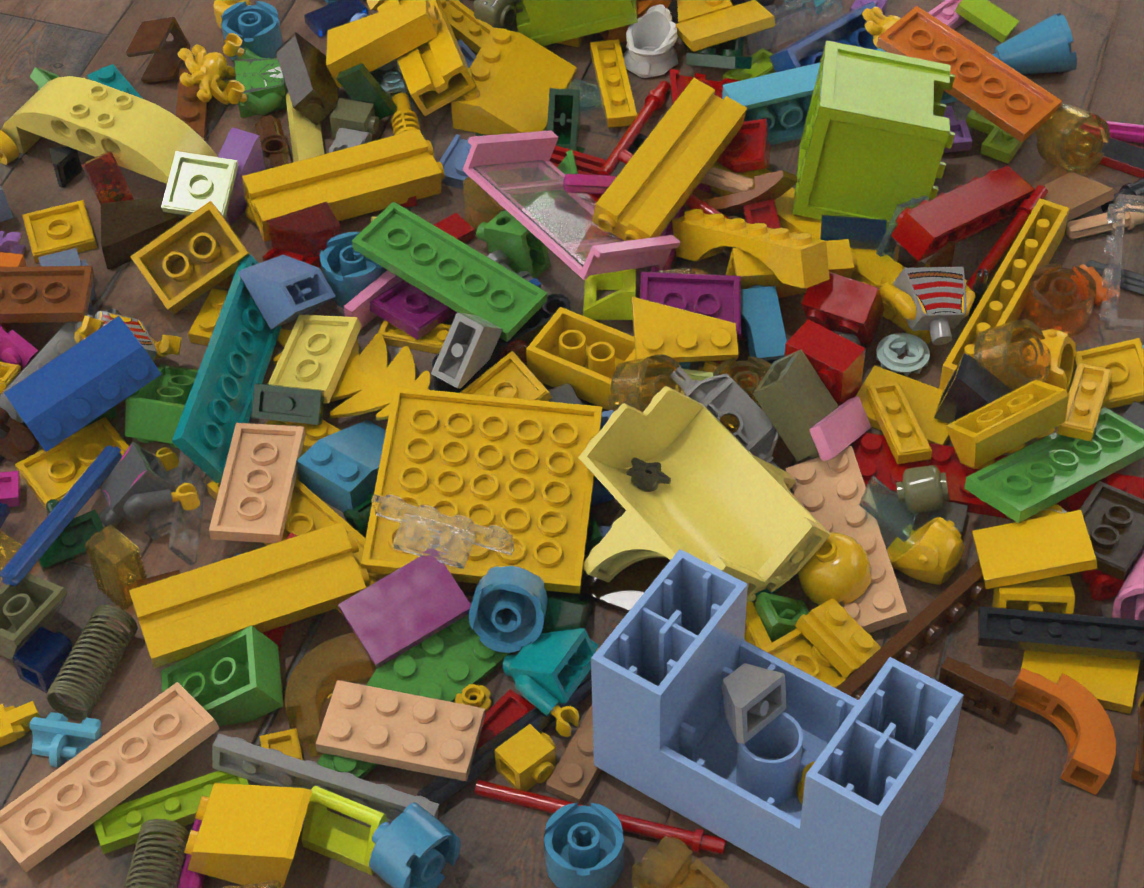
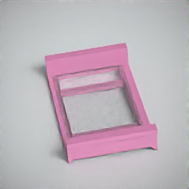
[463,130,681,280]

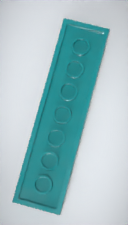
[172,254,282,485]

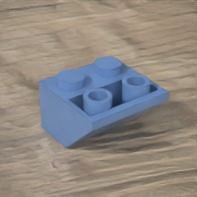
[238,255,336,329]

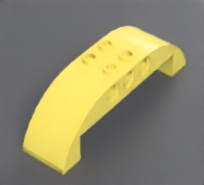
[1,76,218,217]

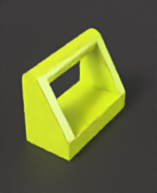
[583,269,636,320]
[301,786,387,875]

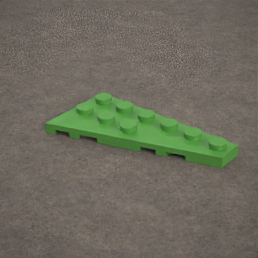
[317,614,510,779]

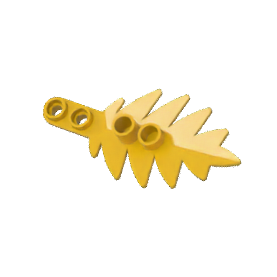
[273,329,430,421]

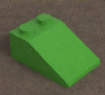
[125,364,198,448]
[161,625,283,726]

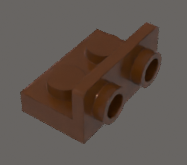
[938,656,1017,726]

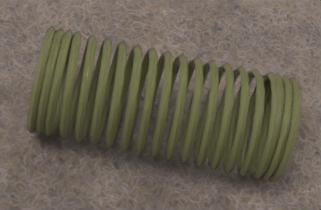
[46,605,138,720]
[124,819,190,888]

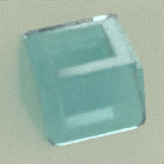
[567,78,603,112]

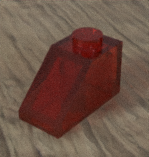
[267,201,341,258]

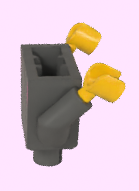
[99,442,200,530]

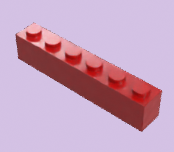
[891,165,1035,261]

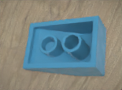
[297,420,386,512]

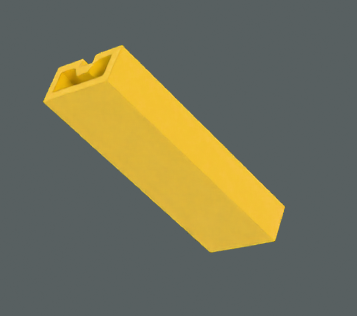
[377,0,477,116]
[592,78,747,241]
[242,129,445,242]
[129,521,371,668]

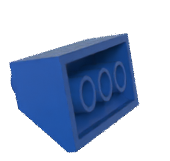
[769,1,878,72]
[3,316,161,452]

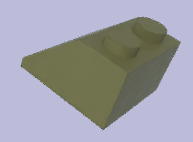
[0,573,68,660]

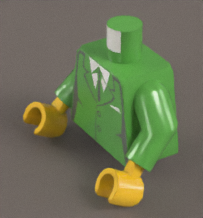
[223,33,288,118]

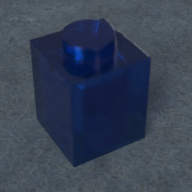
[12,626,77,693]

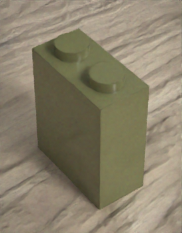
[753,349,839,461]

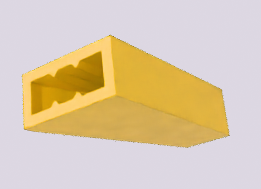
[326,0,441,88]
[726,239,857,298]

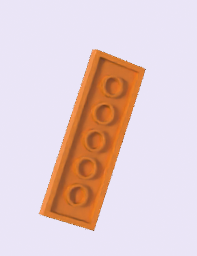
[877,6,1062,142]

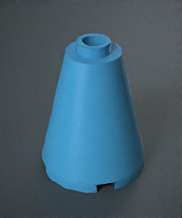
[992,13,1077,74]

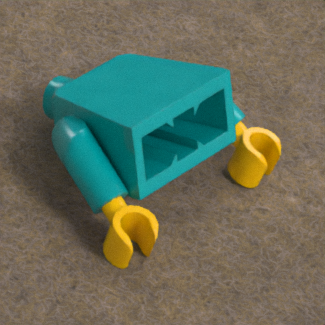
[503,628,599,737]

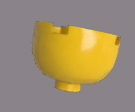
[798,532,872,605]

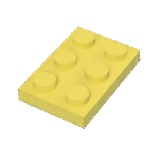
[268,314,362,404]

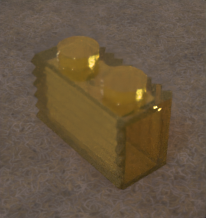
[85,525,147,610]

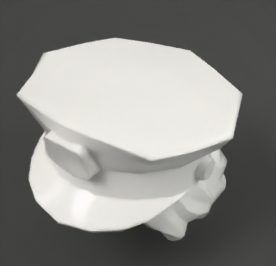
[623,4,678,78]

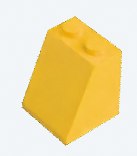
[184,783,312,888]

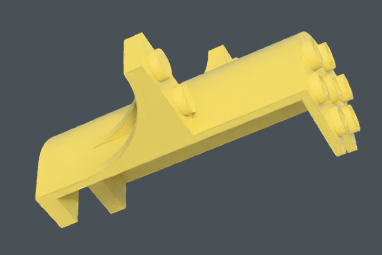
[578,386,831,603]

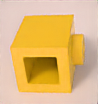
[494,724,556,791]

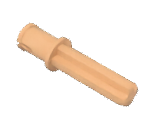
[699,167,755,193]
[1066,204,1144,240]

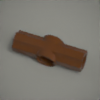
[255,115,292,170]

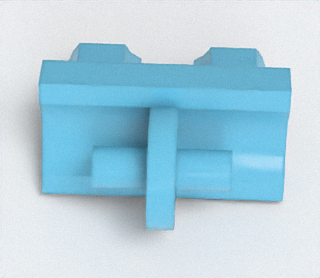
[29,712,102,768]

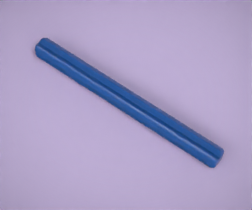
[0,445,122,587]

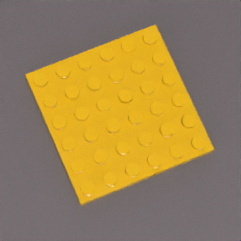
[361,387,602,594]

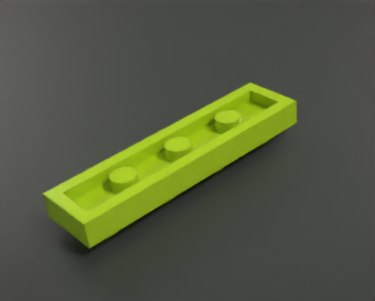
[93,770,249,854]

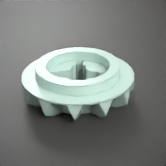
[876,333,930,377]

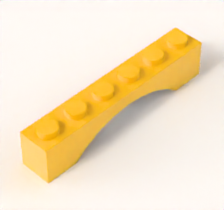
[672,209,830,289]

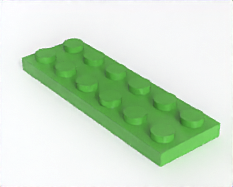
[352,201,547,342]
[964,407,1144,523]

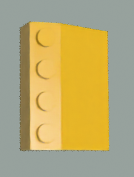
[451,27,577,135]

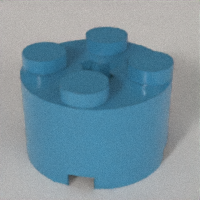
[221,1,283,61]
[320,232,387,308]
[469,566,548,653]
[369,802,461,888]
[544,802,624,888]

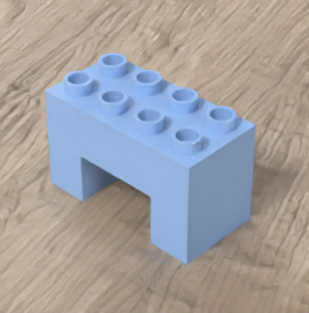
[591,549,964,888]

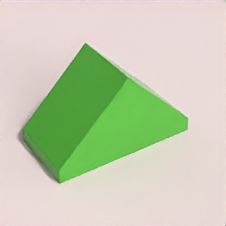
[755,592,809,642]

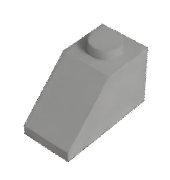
[431,312,503,389]
[721,663,787,744]

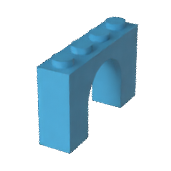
[651,285,787,385]

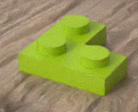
[966,109,1025,164]

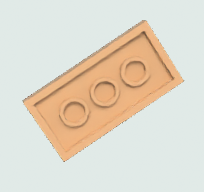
[209,423,306,543]
[316,680,485,782]

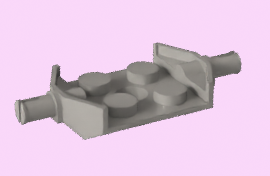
[670,366,779,468]

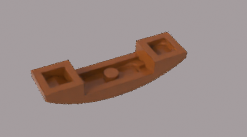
[683,170,797,215]

